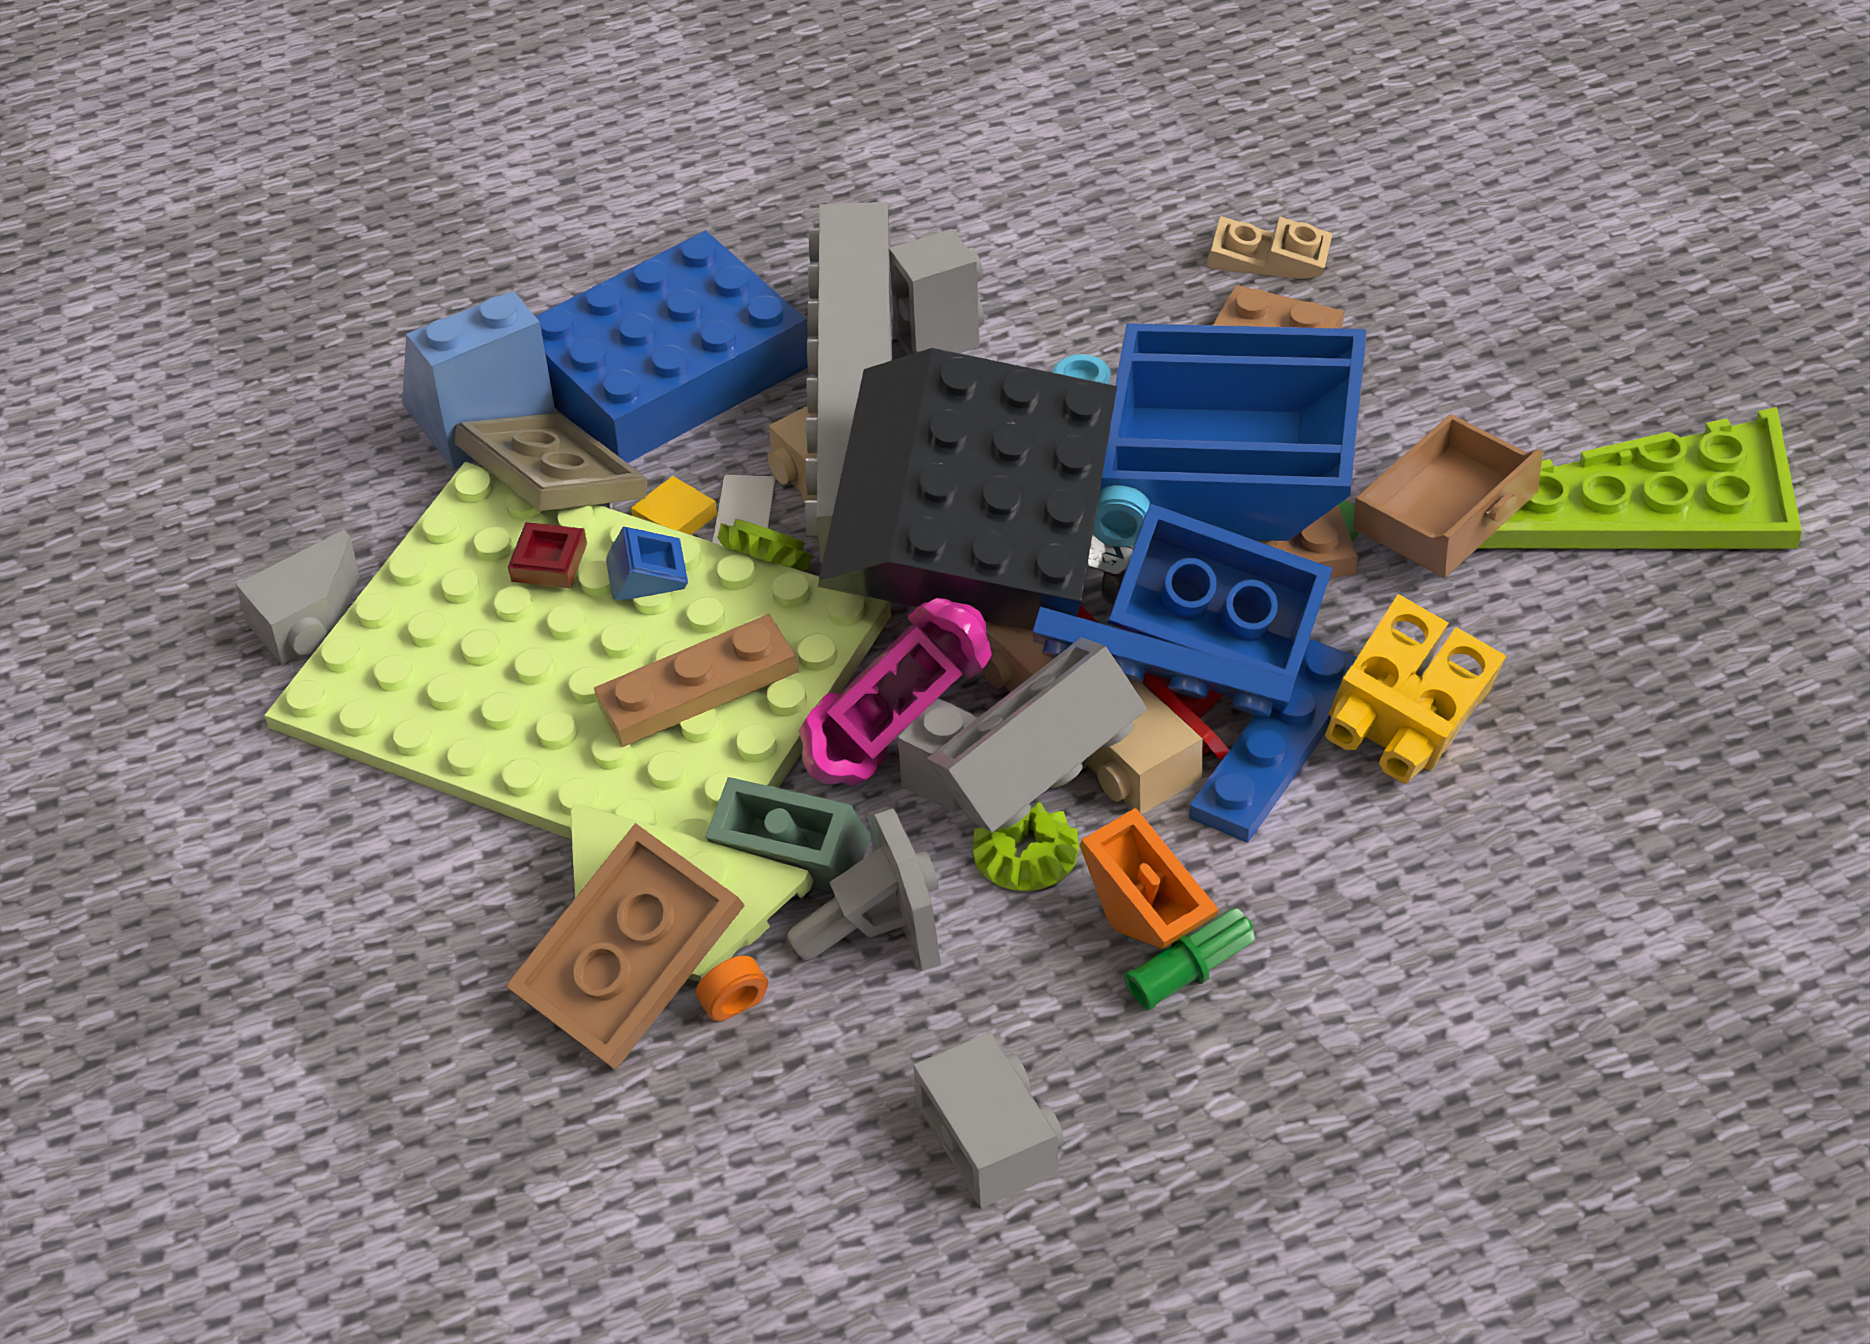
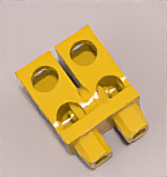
[1325,594,1507,784]

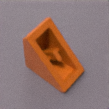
[1080,808,1219,949]

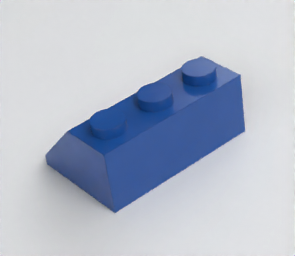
[1108,503,1333,680]

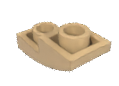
[1205,216,1333,279]

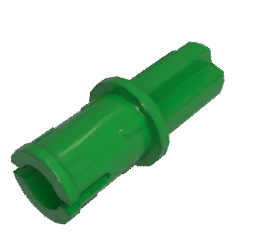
[1124,908,1255,1011]

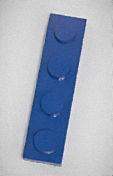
[1033,607,1296,717]
[1189,639,1357,843]

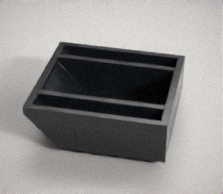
[818,348,1117,631]

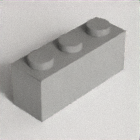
[927,637,1148,833]

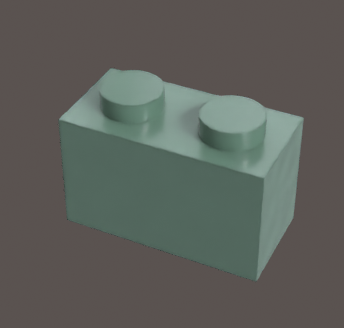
[705,777,871,893]

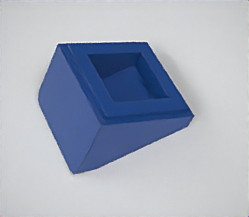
[606,526,688,600]

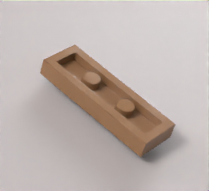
[594,614,799,747]

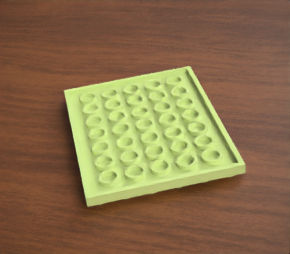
[264,462,891,841]

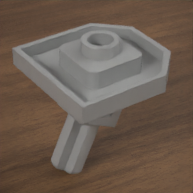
[787,806,941,971]

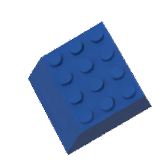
[535,230,808,463]
[1100,323,1366,541]

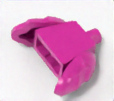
[798,598,992,787]

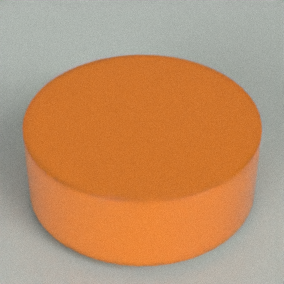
[695,956,768,1021]

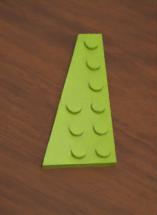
[1478,407,1802,549]

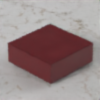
[508,522,588,589]

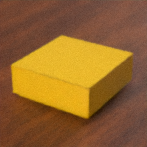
[631,476,717,535]

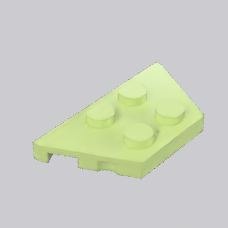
[570,802,814,982]

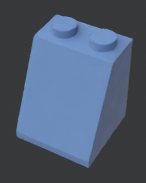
[402,291,555,470]

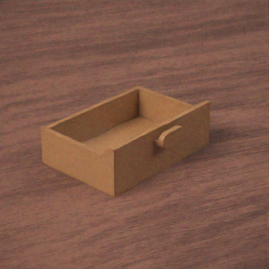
[1353,414,1543,578]

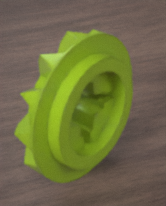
[717,519,814,571]
[972,801,1079,891]

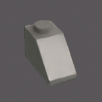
[236,530,360,665]

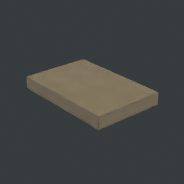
[454,412,648,511]

